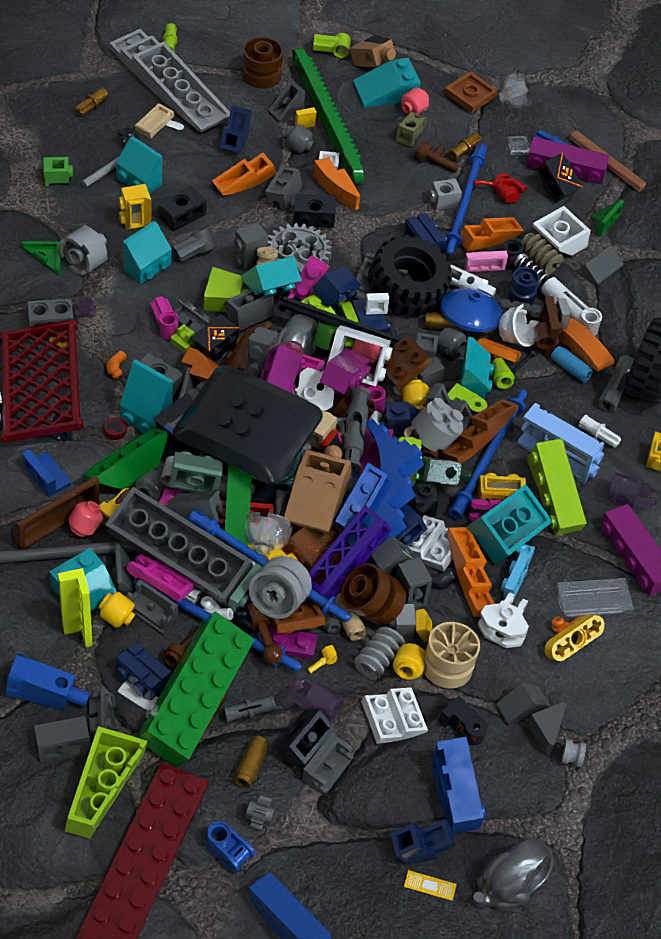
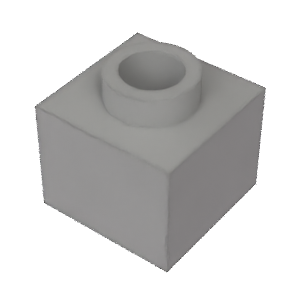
[389,604,416,637]

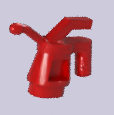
[473,173,527,203]

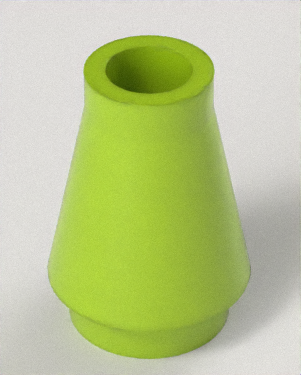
[492,358,515,389]

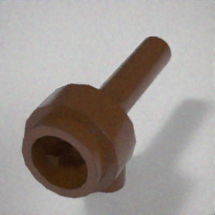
[414,141,459,172]
[163,624,201,670]

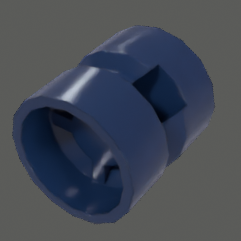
[509,267,540,305]

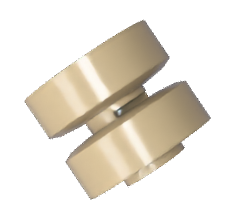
[423,622,480,688]

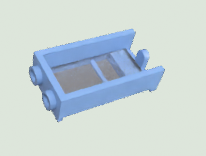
[516,403,604,484]

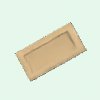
[135,103,174,139]

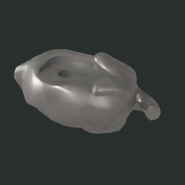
[276,314,318,357]
[473,839,554,911]

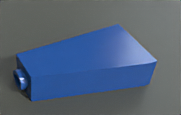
[249,872,331,939]

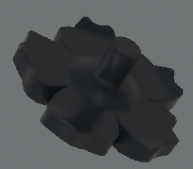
[118,127,140,146]

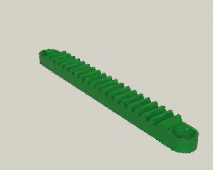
[292,48,364,184]

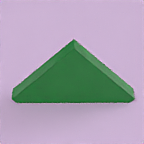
[22,241,61,275]

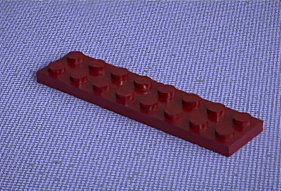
[76,763,209,939]

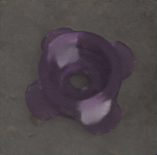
[75,297,97,317]

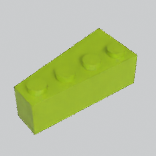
[527,439,587,536]
[65,726,148,839]

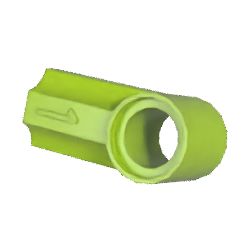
[313,33,351,58]

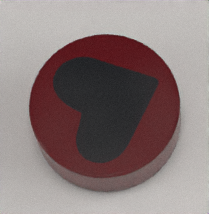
[104,417,127,440]

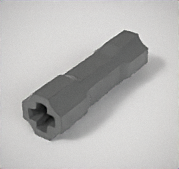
[597,355,634,413]

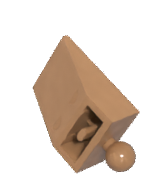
[283,445,352,534]

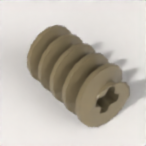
[521,233,564,275]

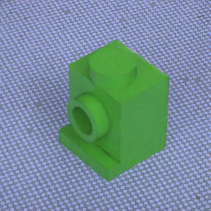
[43,157,73,187]

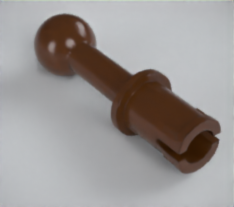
[247,602,282,664]

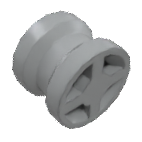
[561,739,586,768]

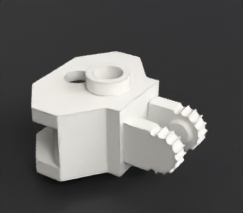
[293,368,334,411]
[478,592,529,648]

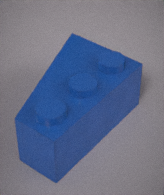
[431,737,486,834]

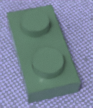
[227,563,262,613]

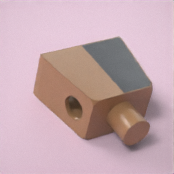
[350,34,396,67]

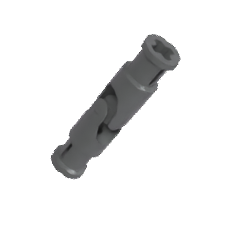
[342,387,370,472]

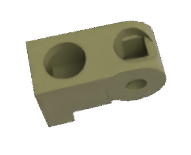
[395,112,427,147]

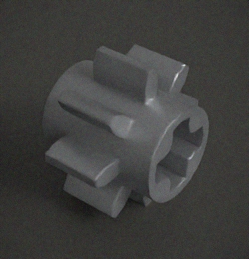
[245,795,277,830]

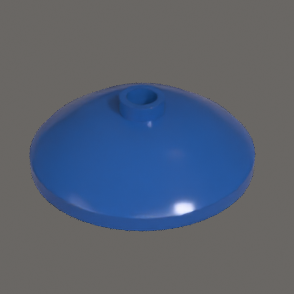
[440,288,503,332]

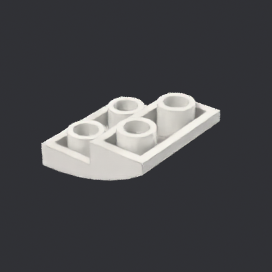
[408,515,453,571]
[361,688,428,744]

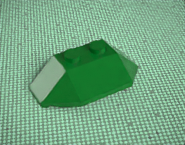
[83,427,168,490]

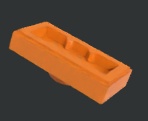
[477,338,522,362]

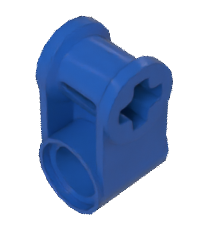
[206,822,255,874]

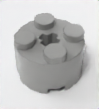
[59,225,108,275]
[411,398,463,452]

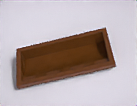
[11,476,99,550]

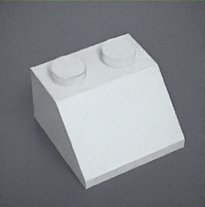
[532,206,590,256]

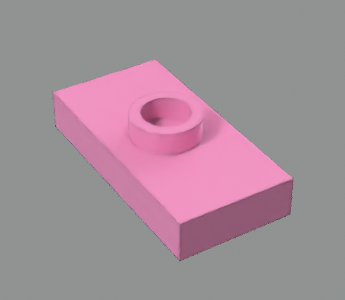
[464,251,508,272]

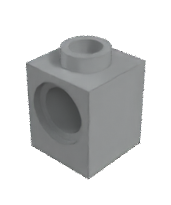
[429,179,462,210]

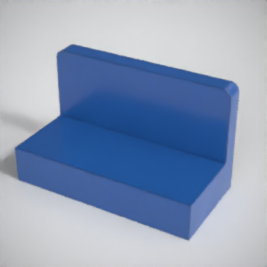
[22,449,71,497]

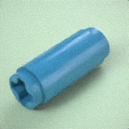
[551,346,593,382]

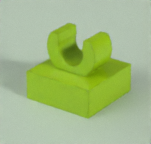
[170,324,195,354]

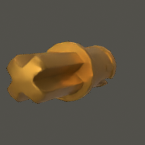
[75,87,108,116]
[448,133,482,161]

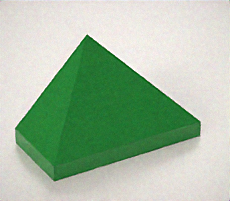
[590,199,624,237]

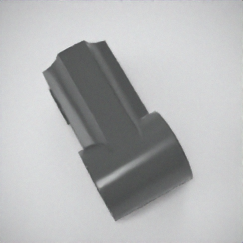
[172,226,216,262]

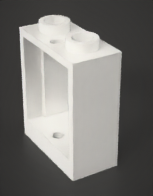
[327,325,393,387]

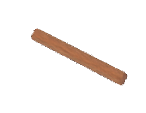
[570,130,646,192]

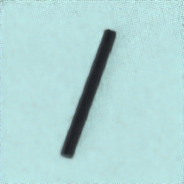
[280,296,402,347]

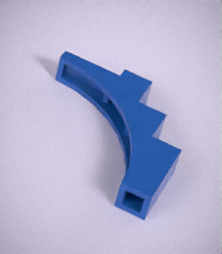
[346,418,424,557]

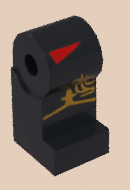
[438,696,487,746]

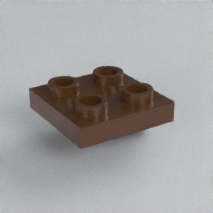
[534,296,563,357]
[375,334,433,390]

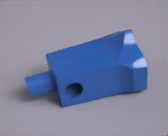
[5,653,90,712]

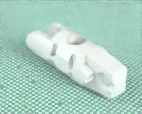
[450,265,496,298]

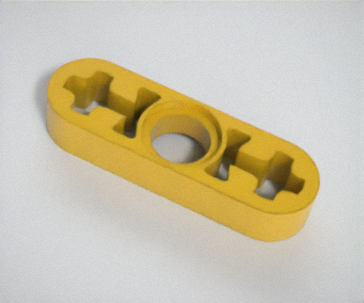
[545,614,604,661]

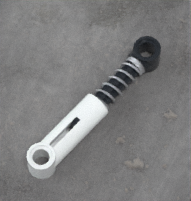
[502,239,602,336]

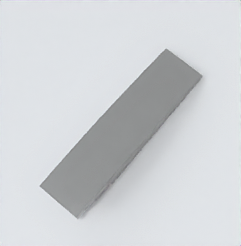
[109,29,230,132]

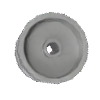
[249,556,312,619]

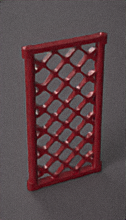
[0,319,83,443]

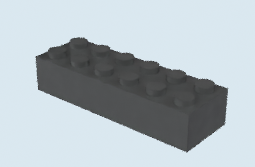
[105,487,253,607]

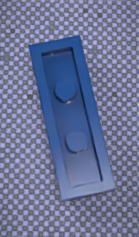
[333,463,388,530]

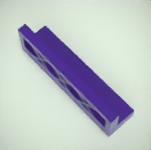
[309,505,393,600]

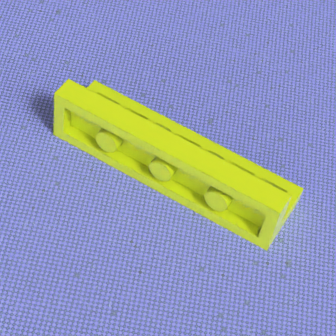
[58,568,93,647]

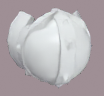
[498,304,539,346]

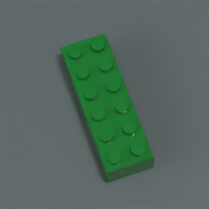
[136,611,255,767]

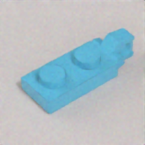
[501,544,535,603]

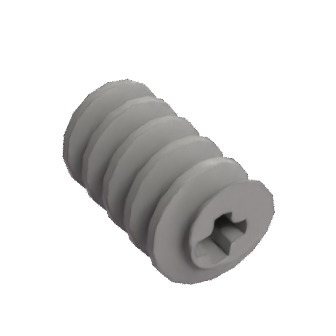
[354,627,405,680]

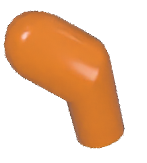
[106,350,127,379]
[551,615,583,635]

